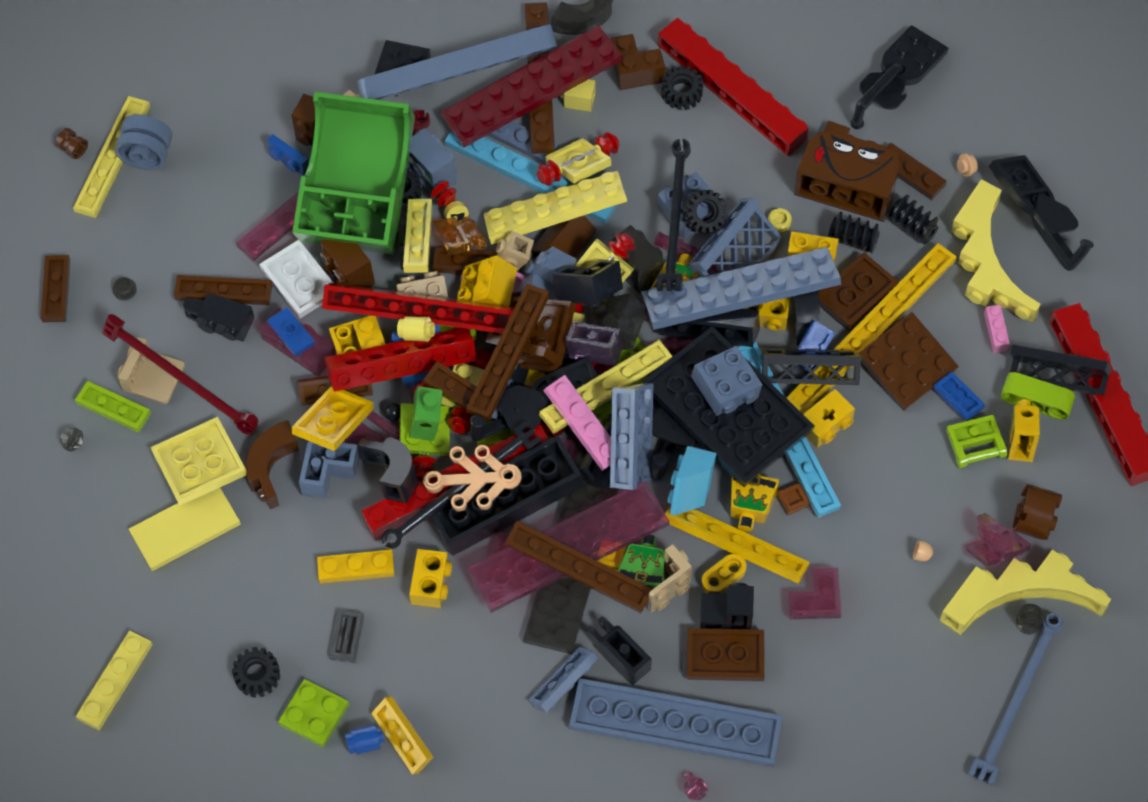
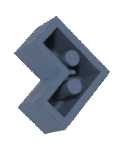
[518,246,577,300]
[299,441,360,498]

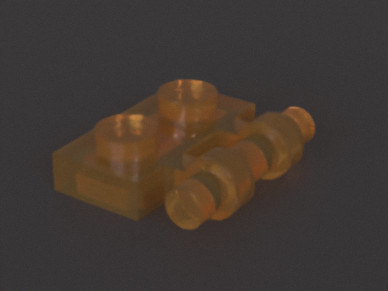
[433,216,486,255]

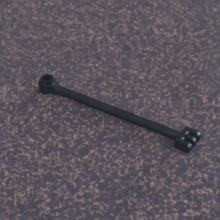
[657,139,691,291]
[381,420,542,550]

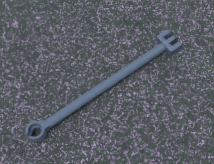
[968,613,1063,786]

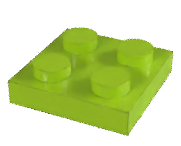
[278,679,349,748]

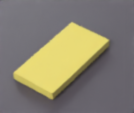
[129,488,241,571]

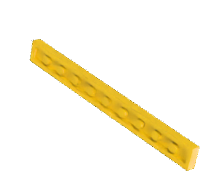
[787,243,957,414]

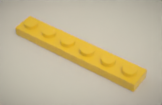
[663,506,810,584]

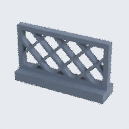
[687,197,784,277]
[610,383,653,490]

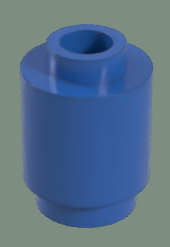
[345,724,384,755]

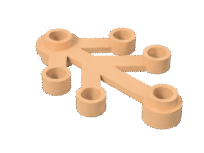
[423,445,521,511]

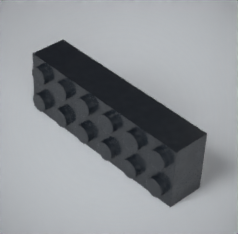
[426,435,585,556]

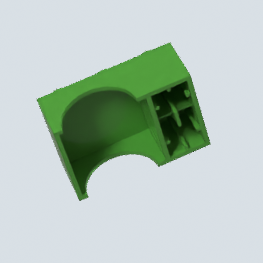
[292,91,415,255]

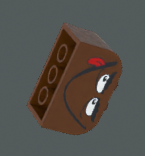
[794,131,899,222]

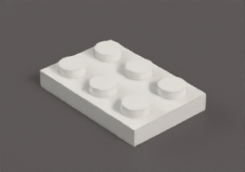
[259,240,333,318]

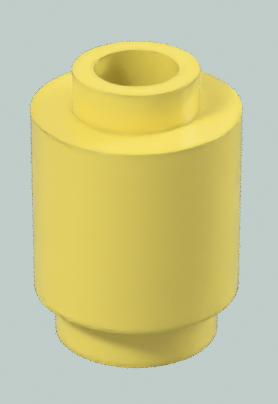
[397,316,435,342]

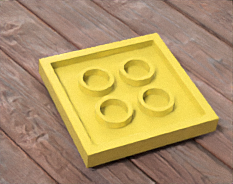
[150,417,247,506]

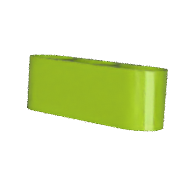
[1000,372,1076,420]

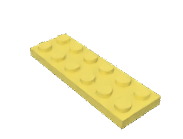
[484,171,627,245]

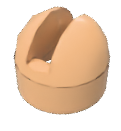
[913,540,933,562]

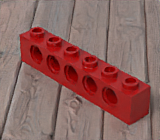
[325,328,476,392]

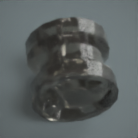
[1016,603,1044,635]

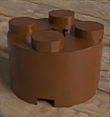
[1013,484,1062,540]

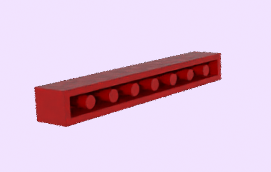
[658,17,809,156]
[322,282,515,333]
[1049,303,1148,486]
[361,424,549,541]

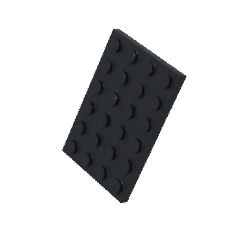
[642,326,815,487]

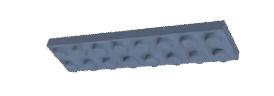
[642,247,841,330]
[569,678,783,768]

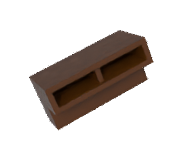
[531,215,596,258]

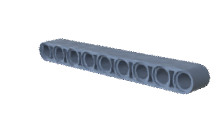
[356,24,558,100]

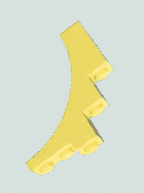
[951,179,1041,323]
[940,550,1111,635]

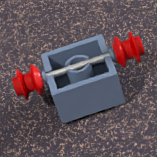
[407,128,457,206]

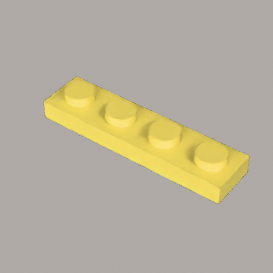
[403,199,433,273]
[76,631,153,731]

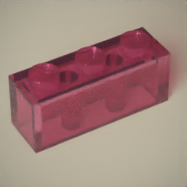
[260,308,336,377]

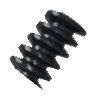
[887,194,939,244]
[827,211,880,253]

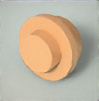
[957,153,978,177]

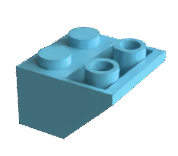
[667,446,717,515]

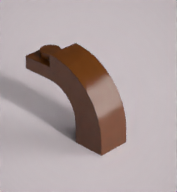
[246,420,299,509]

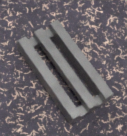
[329,610,364,663]

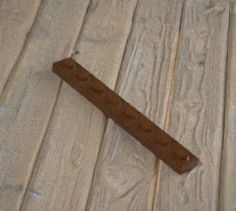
[525,2,555,154]

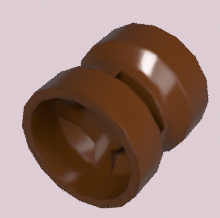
[55,128,88,159]

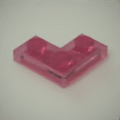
[788,568,841,619]

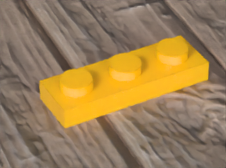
[317,550,395,584]
[371,696,433,775]

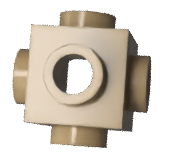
[496,231,534,271]

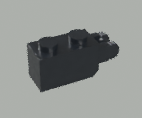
[183,294,254,342]
[586,617,652,686]

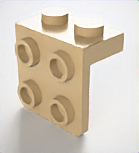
[396,271,448,298]
[117,337,185,404]
[648,544,692,613]

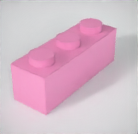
[984,305,1010,353]

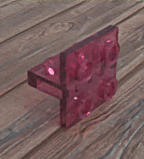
[965,513,1032,567]

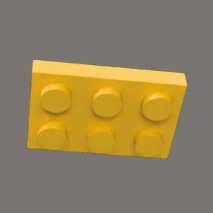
[292,386,374,451]

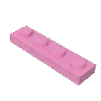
[543,375,611,471]

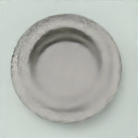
[113,277,137,300]
[60,428,83,452]

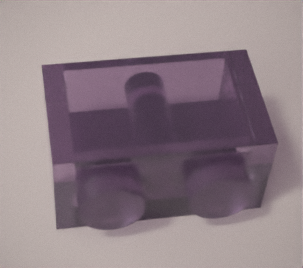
[566,321,623,366]

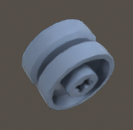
[115,114,173,170]

